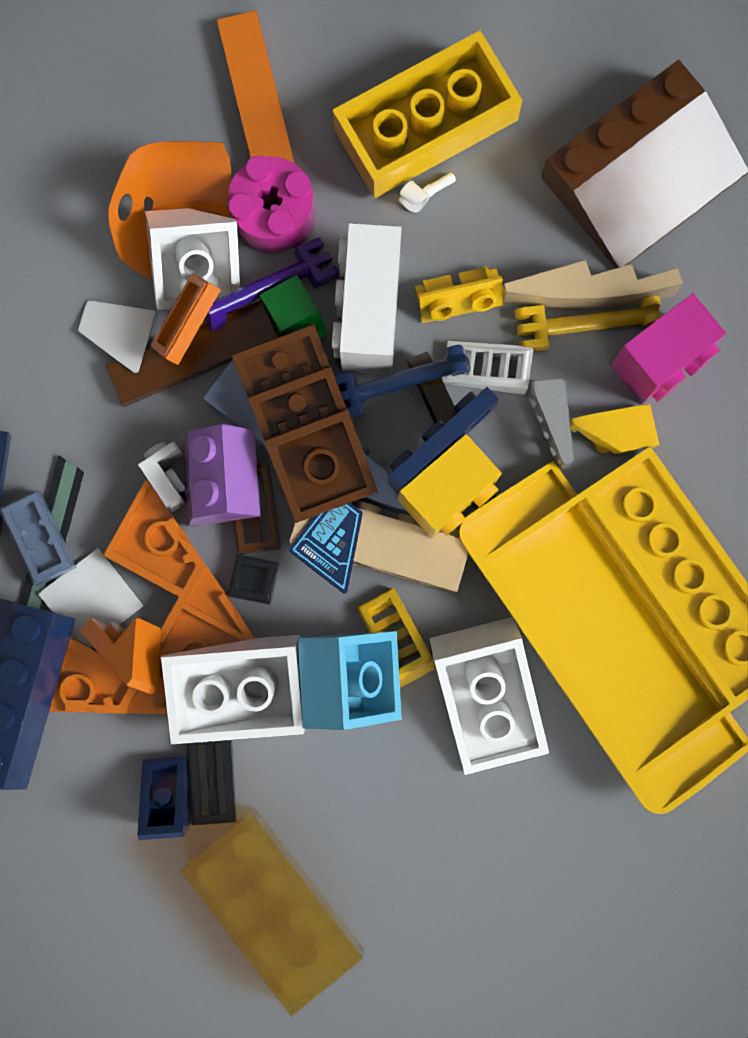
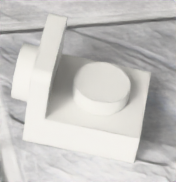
[138,441,186,513]

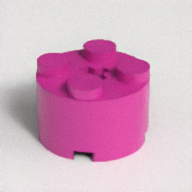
[228,155,315,255]

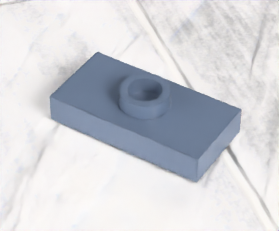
[0,490,77,586]

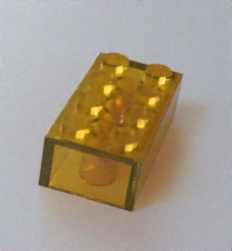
[180,809,364,1017]

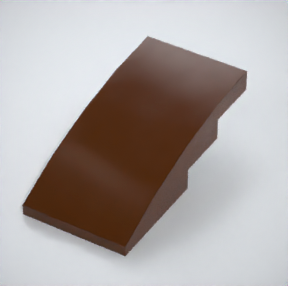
[232,324,378,523]

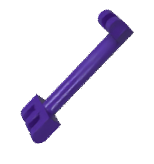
[206,237,340,331]

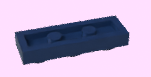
[388,387,499,495]

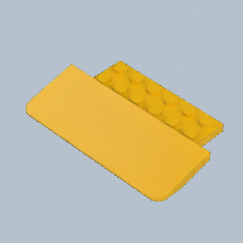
[459,446,748,814]

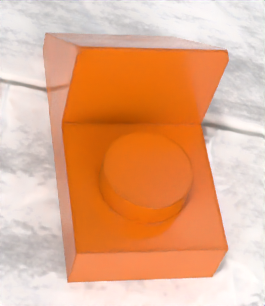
[80,618,161,695]

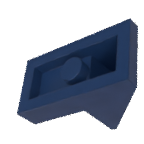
[137,756,191,840]

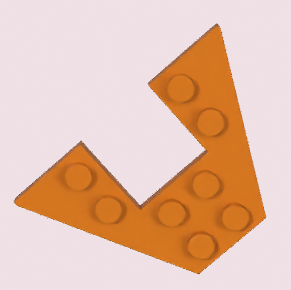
[49,480,256,715]

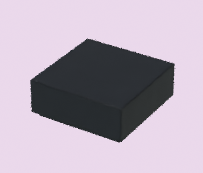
[228,554,280,605]

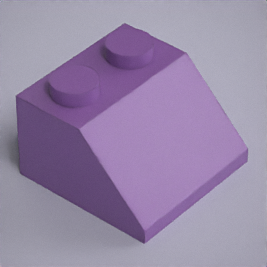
[183,424,260,527]

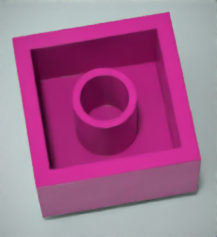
[610,293,727,405]

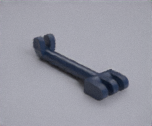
[334,345,471,419]

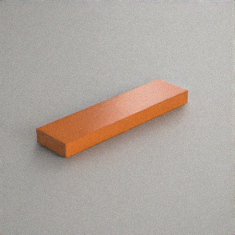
[217,10,295,164]

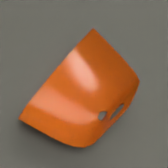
[108,141,232,279]

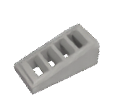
[527,378,574,471]

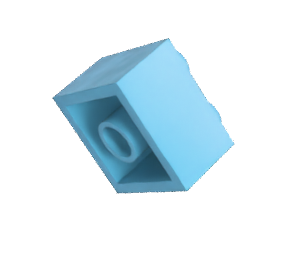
[298,631,402,730]

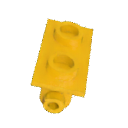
[414,266,503,323]

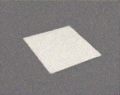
[39,548,143,647]

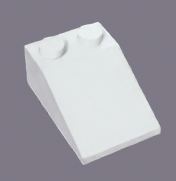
[429,617,549,775]
[161,635,305,744]

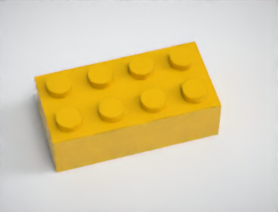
[332,30,523,199]

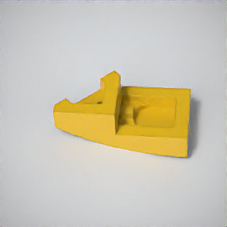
[569,404,660,454]

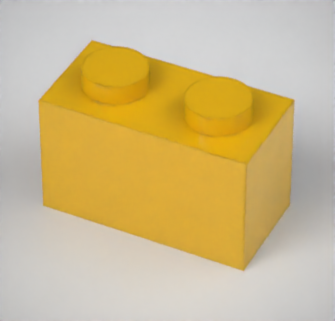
[397,434,502,538]

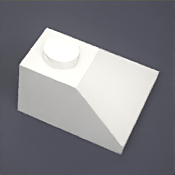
[145,208,240,310]

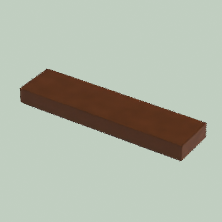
[106,300,277,407]

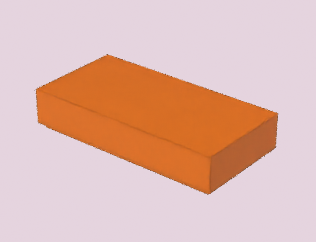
[151,273,221,365]

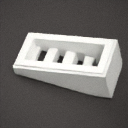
[442,341,533,395]

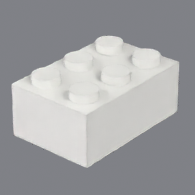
[332,223,401,375]

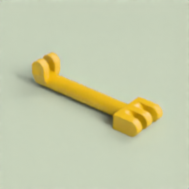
[514,296,662,351]

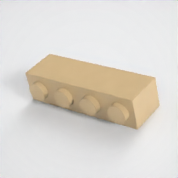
[289,501,468,595]

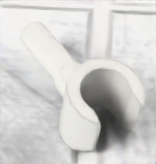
[398,172,456,213]

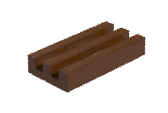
[233,464,281,555]

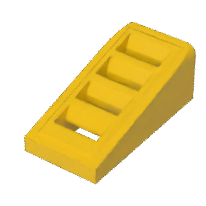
[356,587,436,687]

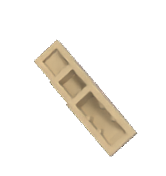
[503,260,683,310]

